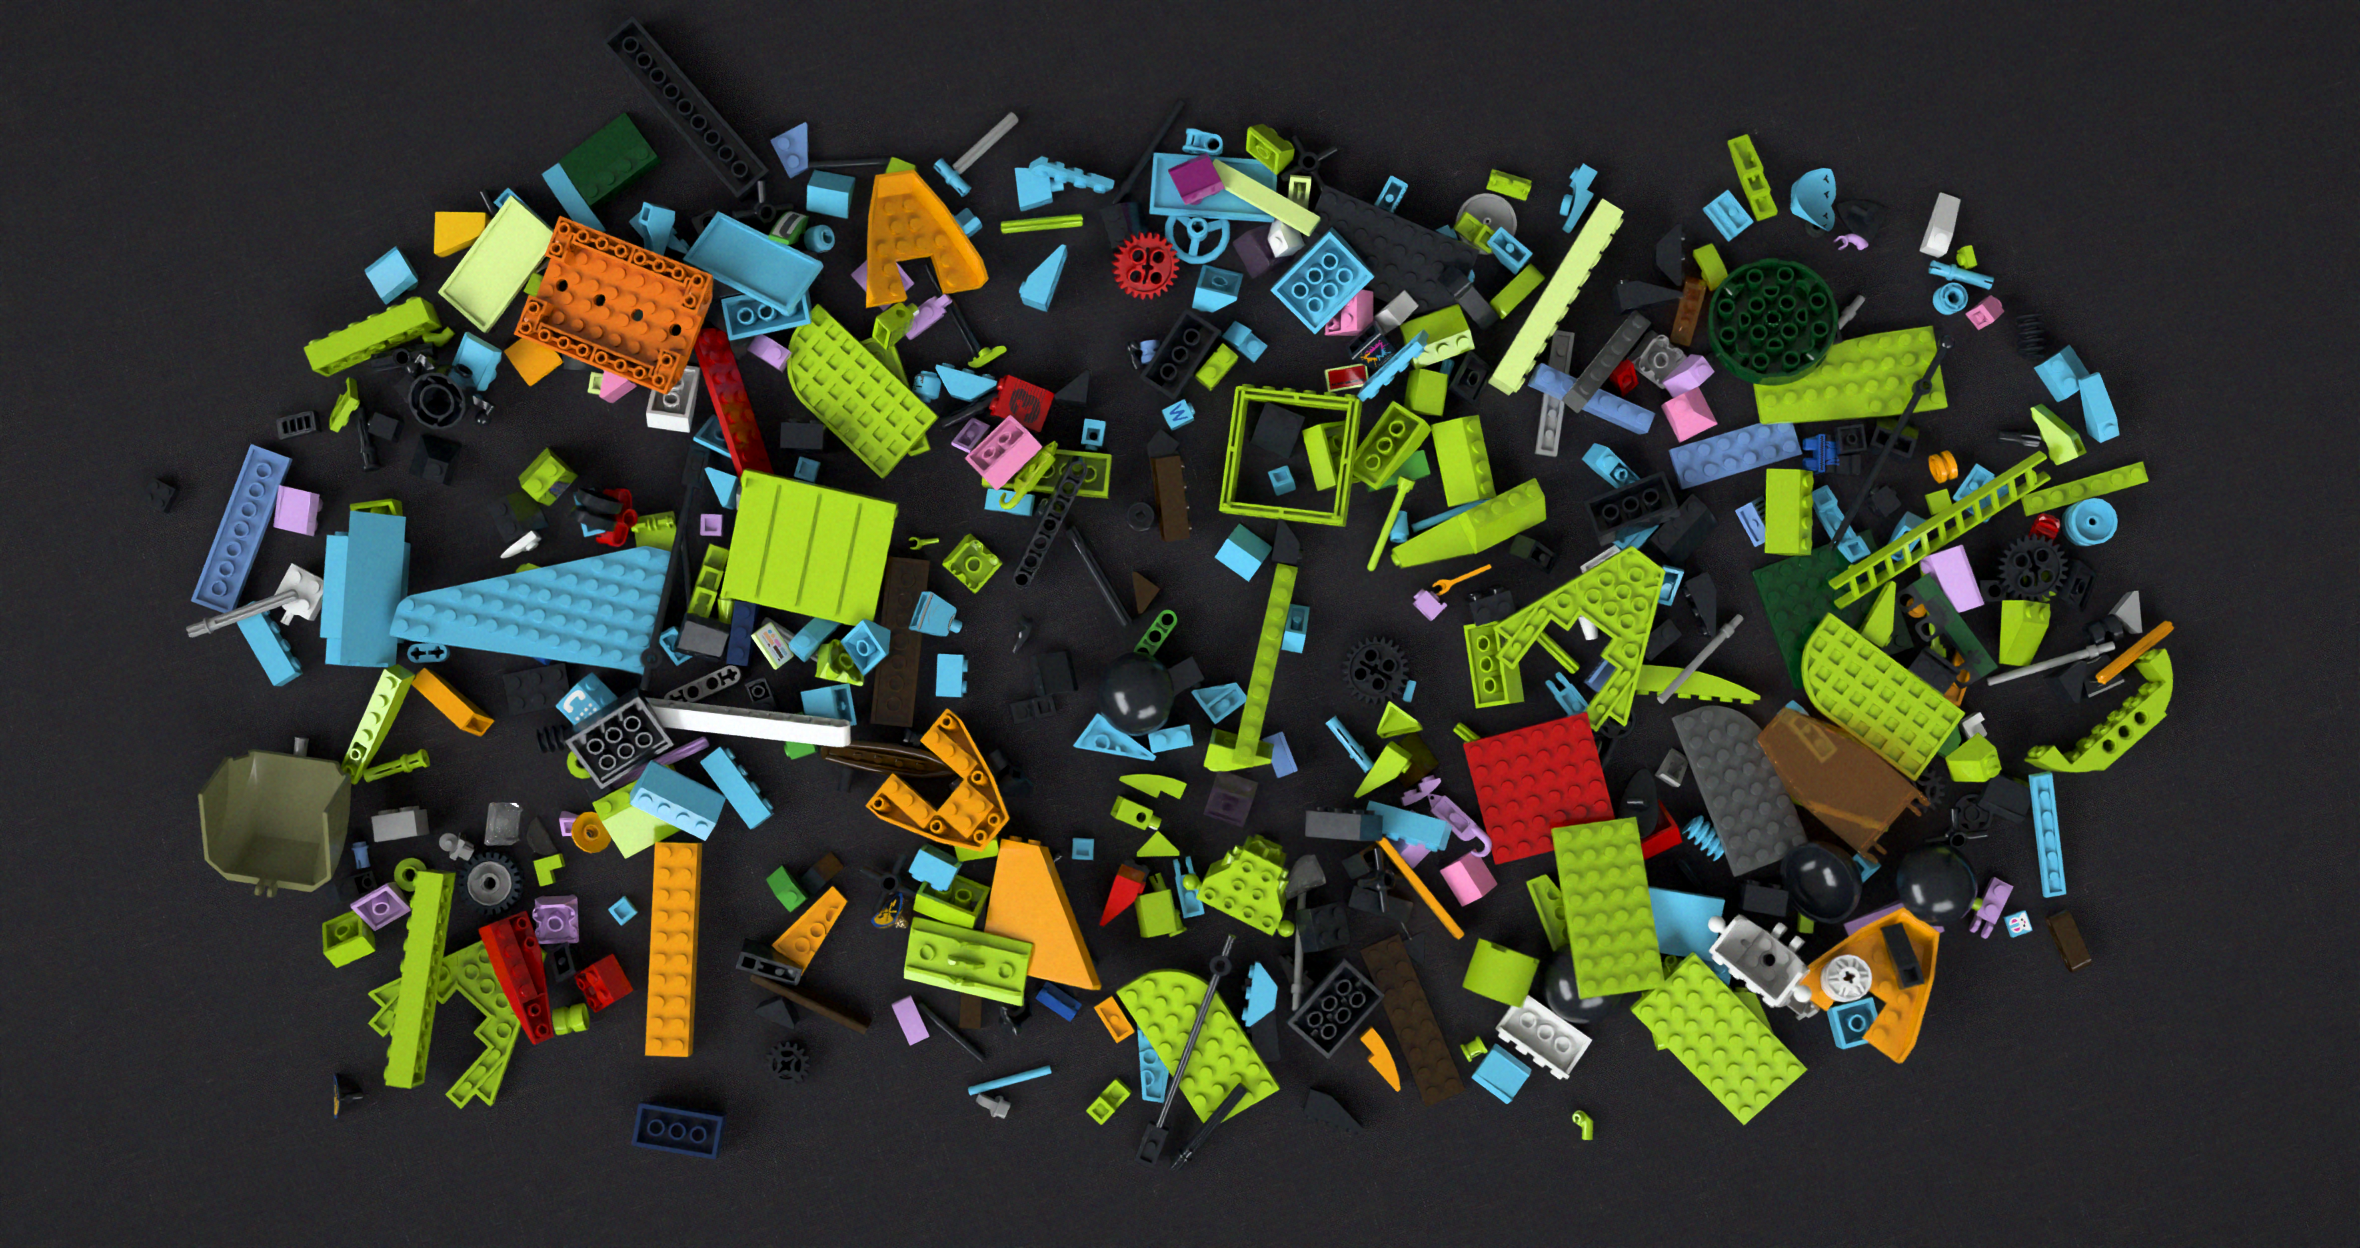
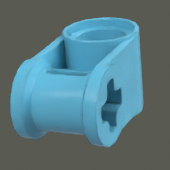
[1182,129,1223,157]

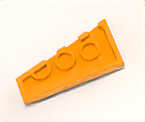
[772,886,848,975]

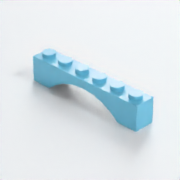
[634,202,675,321]

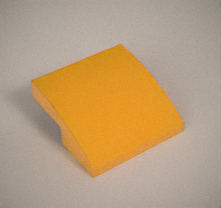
[504,338,563,387]

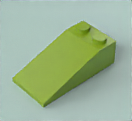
[1353,401,1431,490]

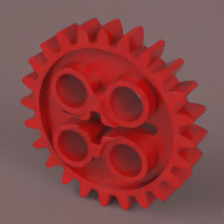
[1112,231,1179,300]

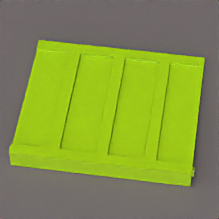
[721,468,899,626]

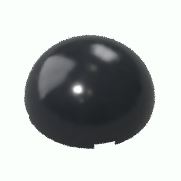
[1097,652,1174,736]
[1780,841,1862,924]
[1897,842,1978,927]
[1541,943,1625,1024]

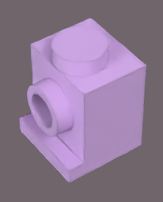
[1413,588,1447,621]

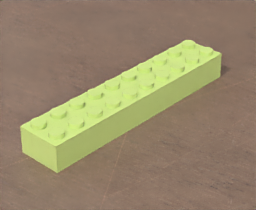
[1488,199,1624,395]

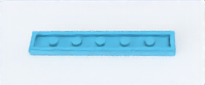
[2029,771,2066,898]

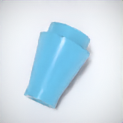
[1389,511,1409,543]

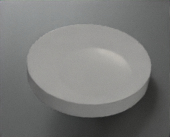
[1456,193,1517,255]

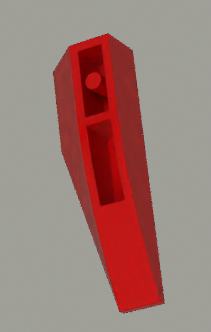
[478,911,554,1045]

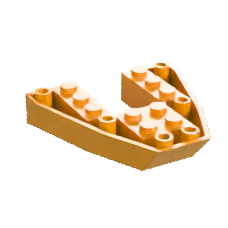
[865,708,1009,852]

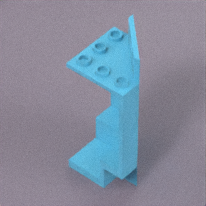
[320,511,411,667]

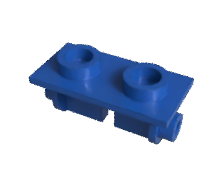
[1035,981,1082,1022]

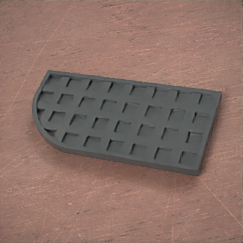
[1672,706,1808,877]

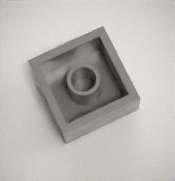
[372,806,430,842]

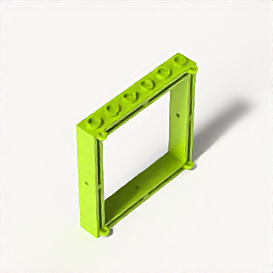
[1219,384,1362,527]

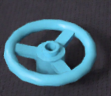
[1165,215,1230,264]

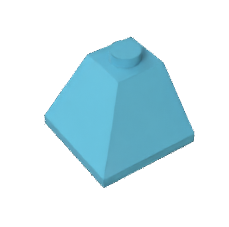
[1192,265,1243,312]

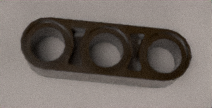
[2045,908,2092,973]

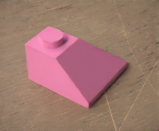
[1661,387,1717,442]

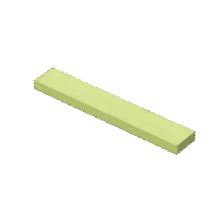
[1213,159,1321,237]

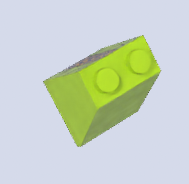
[518,447,578,506]

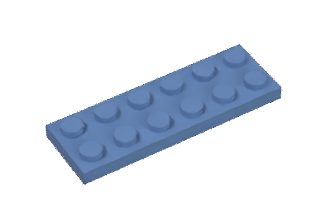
[1669,423,1802,490]

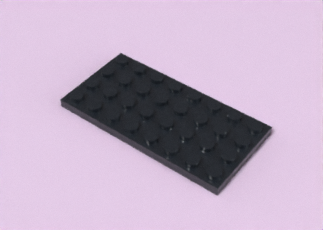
[1293,184,1480,316]

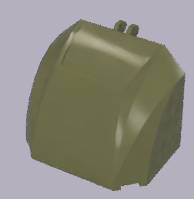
[198,749,351,897]

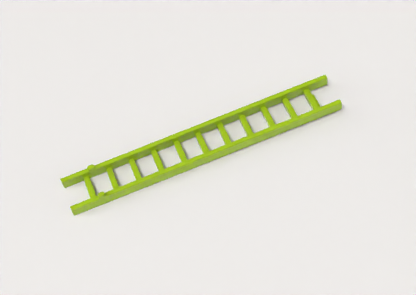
[1829,451,2050,610]

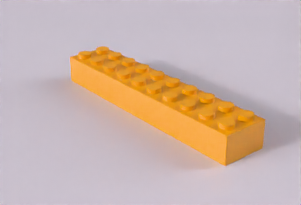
[645,841,702,1057]

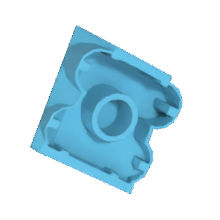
[365,246,418,305]
[452,332,502,391]
[1471,1043,1532,1104]

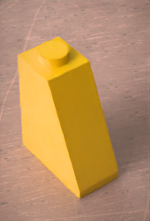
[434,212,492,257]

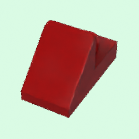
[1608,359,1639,397]

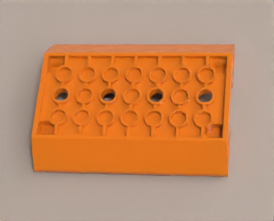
[514,216,713,395]

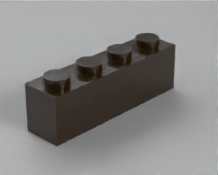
[1150,453,1192,542]

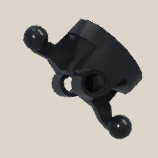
[405,351,496,430]

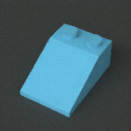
[1019,244,1068,312]

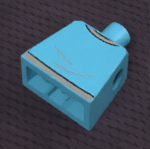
[908,592,962,636]

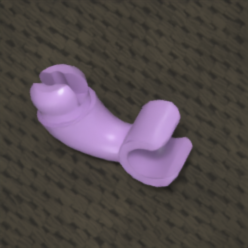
[1834,233,1868,250]

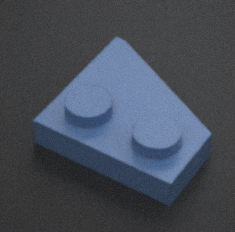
[770,122,809,178]

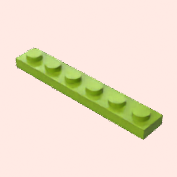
[2021,461,2149,516]

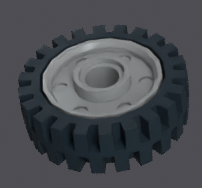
[458,852,525,914]

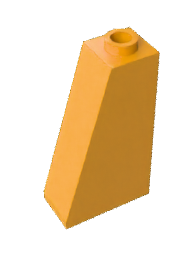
[411,667,494,737]

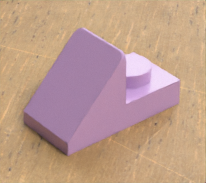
[951,418,990,453]

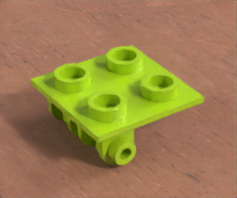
[631,511,677,552]

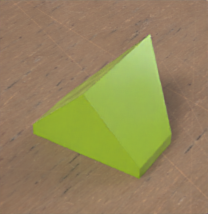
[1377,701,1423,739]

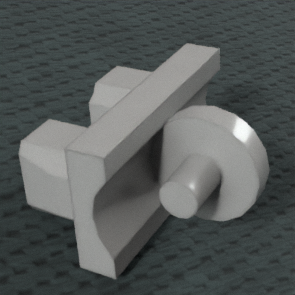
[439,832,474,861]

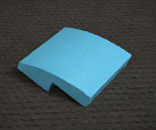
[1953,463,2009,523]

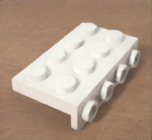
[1495,995,1592,1080]

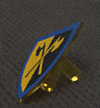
[871,892,909,929]

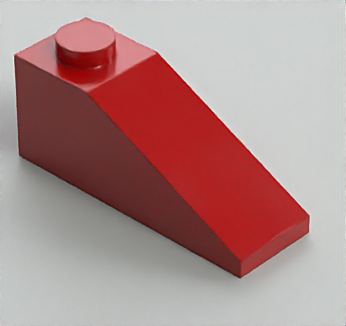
[1099,864,1146,926]

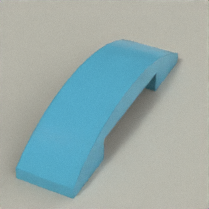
[542,163,606,233]
[1812,485,1871,563]

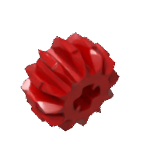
[2028,513,2060,543]

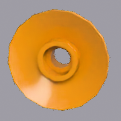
[571,812,611,853]

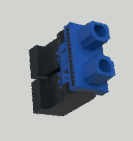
[1802,434,1861,476]

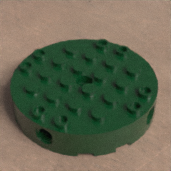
[1708,258,1838,386]

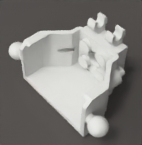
[1708,914,1812,1007]

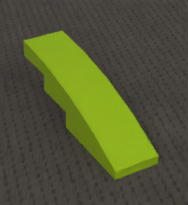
[1728,134,1778,221]
[687,543,730,618]

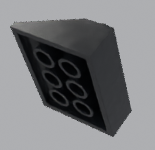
[564,687,674,789]
[1286,958,1385,1059]

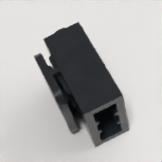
[1906,646,1961,695]

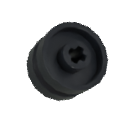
[569,488,624,532]

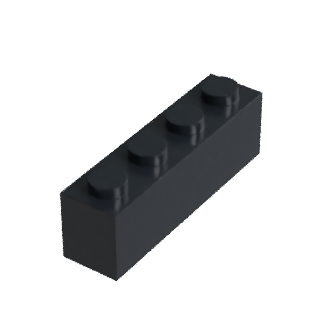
[1241,974,1280,1062]

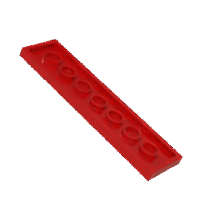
[694,328,774,484]

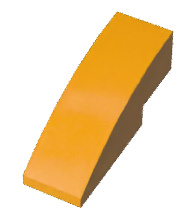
[1359,1026,1400,1092]

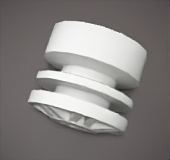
[1820,955,1872,1002]

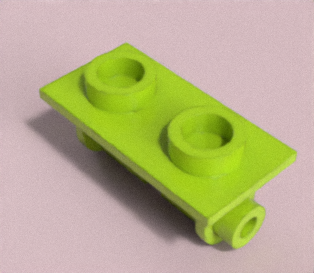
[1486,169,1532,201]

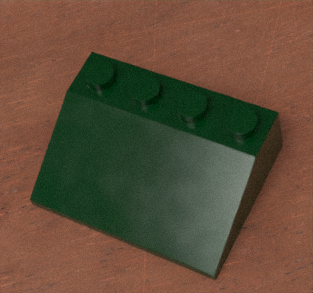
[558,112,662,211]

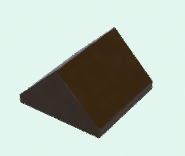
[1396,732,1439,788]

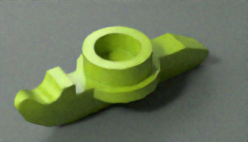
[968,346,1007,368]

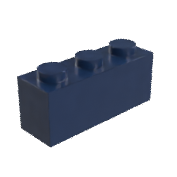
[726,601,760,667]

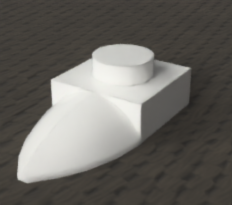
[501,530,542,558]

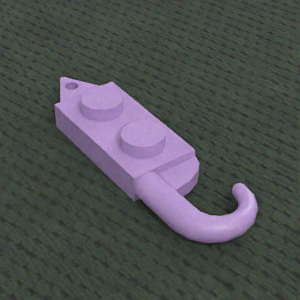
[1427,794,1492,858]

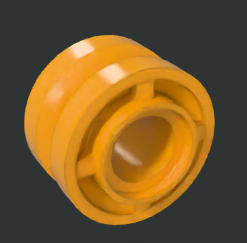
[1929,450,1958,483]

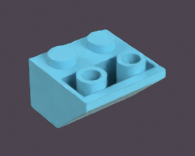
[801,683,857,726]

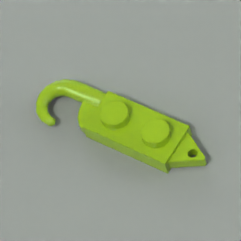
[999,441,1058,510]

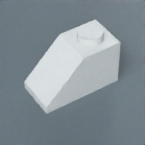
[1267,218,1305,258]

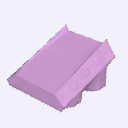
[273,485,323,536]
[532,894,579,944]

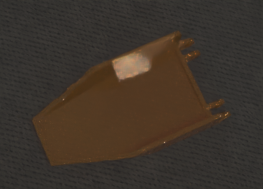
[1757,706,1930,864]

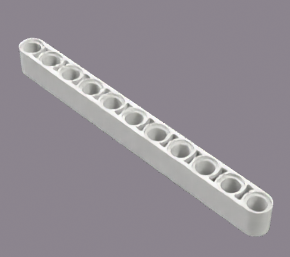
[645,697,851,747]

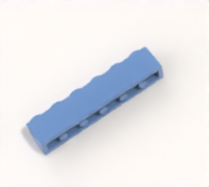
[1528,364,1655,435]

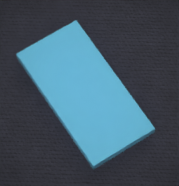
[1149,153,1277,222]
[683,211,823,316]
[1648,886,1725,961]

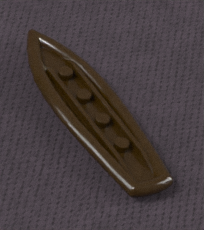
[821,739,958,779]

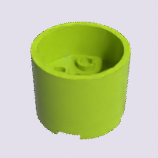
[1462,938,1540,1009]

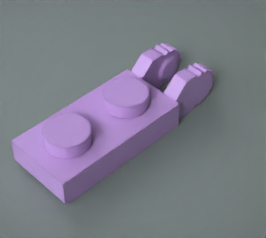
[1969,877,2013,939]

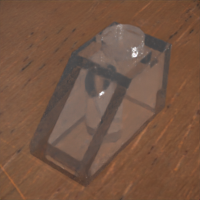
[1285,855,1326,900]

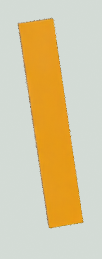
[1376,836,1464,939]

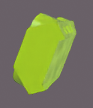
[942,534,1003,593]
[815,639,864,686]

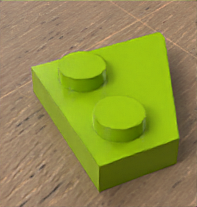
[329,377,360,432]

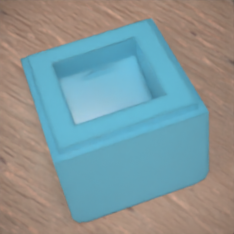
[1268,465,1296,496]

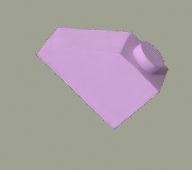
[747,334,791,372]
[1662,354,1714,398]

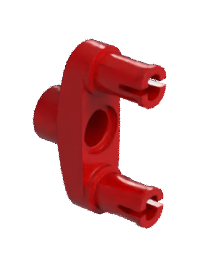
[596,488,638,547]

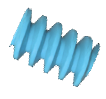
[1681,815,1724,861]

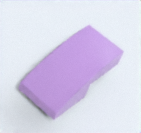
[1400,775,1441,806]
[891,995,929,1045]

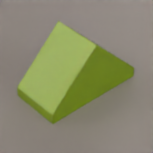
[1137,830,1179,857]

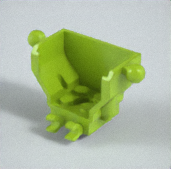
[1183,834,1295,937]

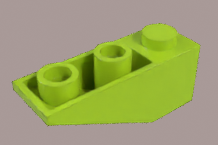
[2031,403,2087,466]

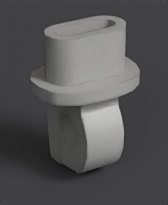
[976,1093,1011,1118]

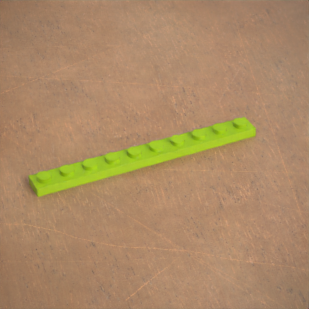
[1232,563,1298,767]

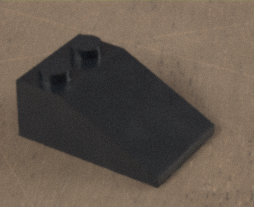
[1609,279,1684,317]

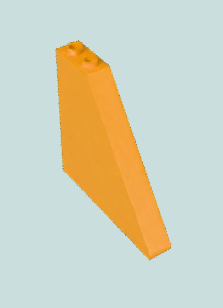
[984,836,1101,990]

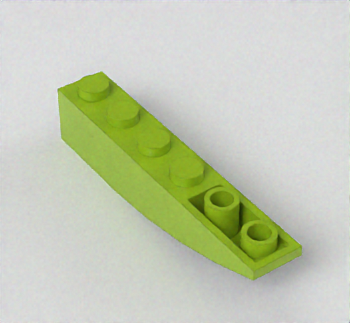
[340,664,415,785]
[1635,665,1760,704]

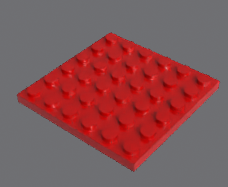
[1463,711,1615,865]

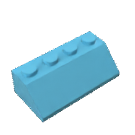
[721,289,812,341]
[630,760,726,840]

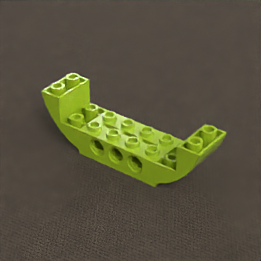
[2024,649,2173,772]

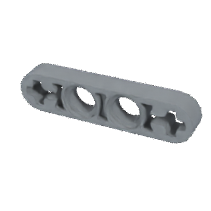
[664,665,742,703]

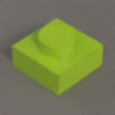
[1957,245,1977,270]

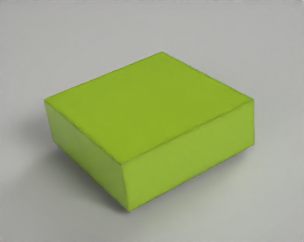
[1925,489,1952,515]

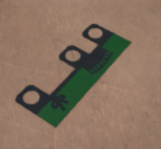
[1895,573,1998,689]

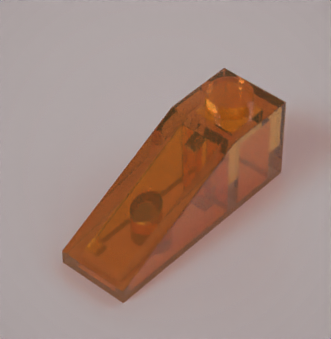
[1669,276,1707,346]

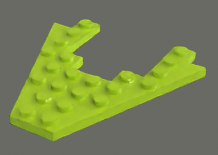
[1492,545,1666,732]
[368,940,547,1109]

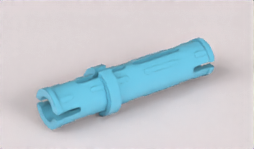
[1928,260,1994,290]
[1326,715,1375,772]

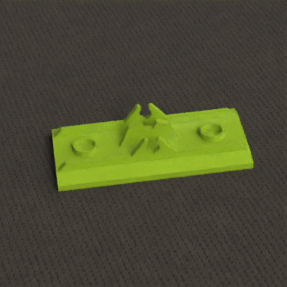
[904,916,1033,1006]

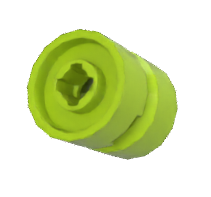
[552,1003,589,1035]

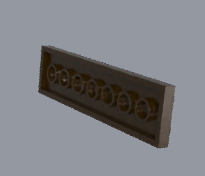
[870,556,931,728]
[1360,933,1465,1107]

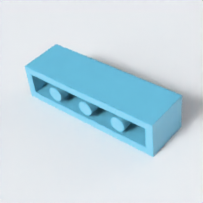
[237,601,303,686]
[700,747,774,829]
[1366,800,1452,852]

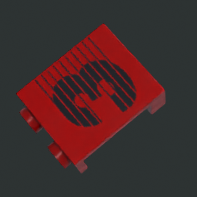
[989,375,1055,433]

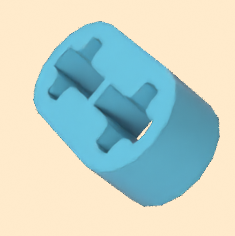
[407,643,450,663]

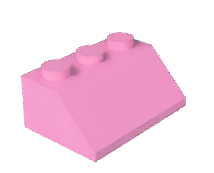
[965,415,1042,491]

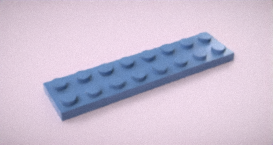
[191,444,293,613]

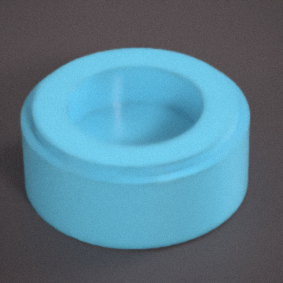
[1560,194,1573,216]

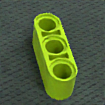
[1489,263,1545,319]

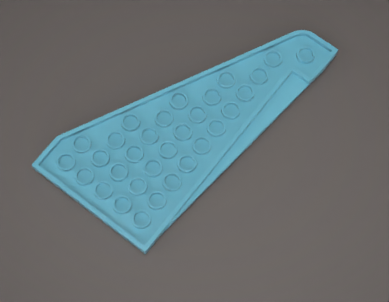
[389,546,679,675]

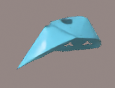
[1790,168,1836,231]

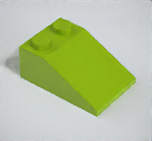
[1999,600,2051,667]
[1204,728,1274,772]

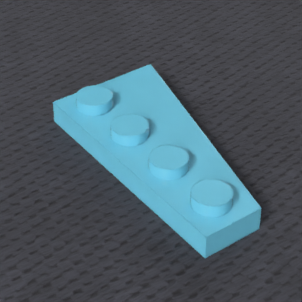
[1029,156,1114,193]
[1137,1024,1169,1103]

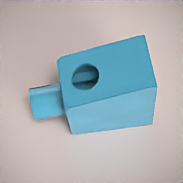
[1015,168,1064,211]

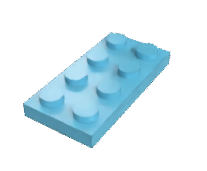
[1357,329,1429,402]

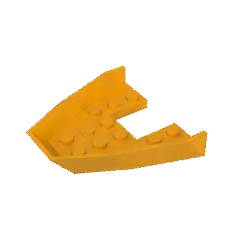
[866,169,989,308]
[1799,907,1940,1064]

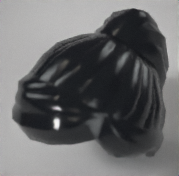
[998,994,1032,1036]

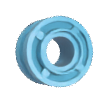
[1933,283,1968,315]

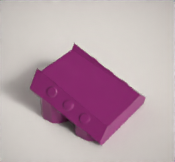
[1168,153,1225,205]

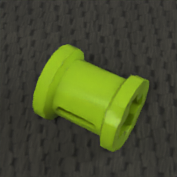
[1460,1035,1487,1062]

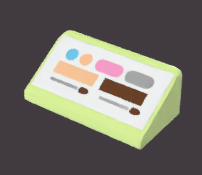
[751,622,794,670]

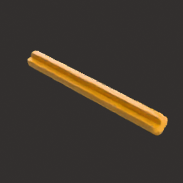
[2096,621,2174,684]

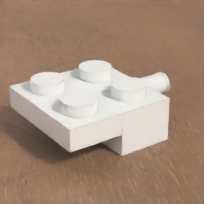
[275,563,324,626]

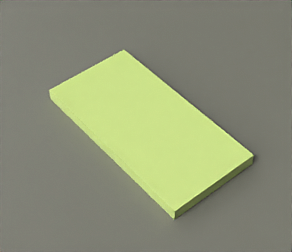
[438,195,554,333]

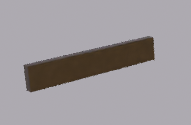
[959,901,987,1029]
[750,974,872,1035]

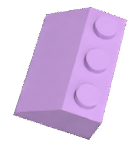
[1920,545,1984,613]

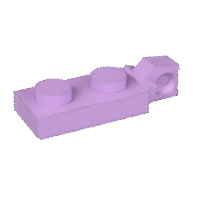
[906,294,953,340]

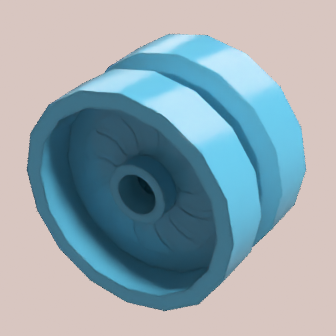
[2061,498,2118,547]

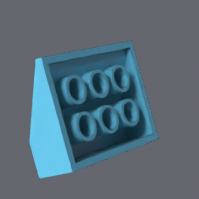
[1271,227,1374,334]

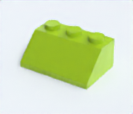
[1399,303,1475,370]
[1302,421,1361,491]
[913,875,991,929]

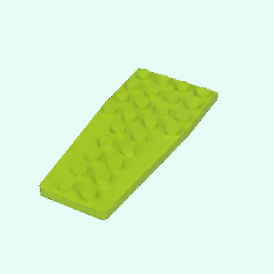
[1753,326,1948,425]

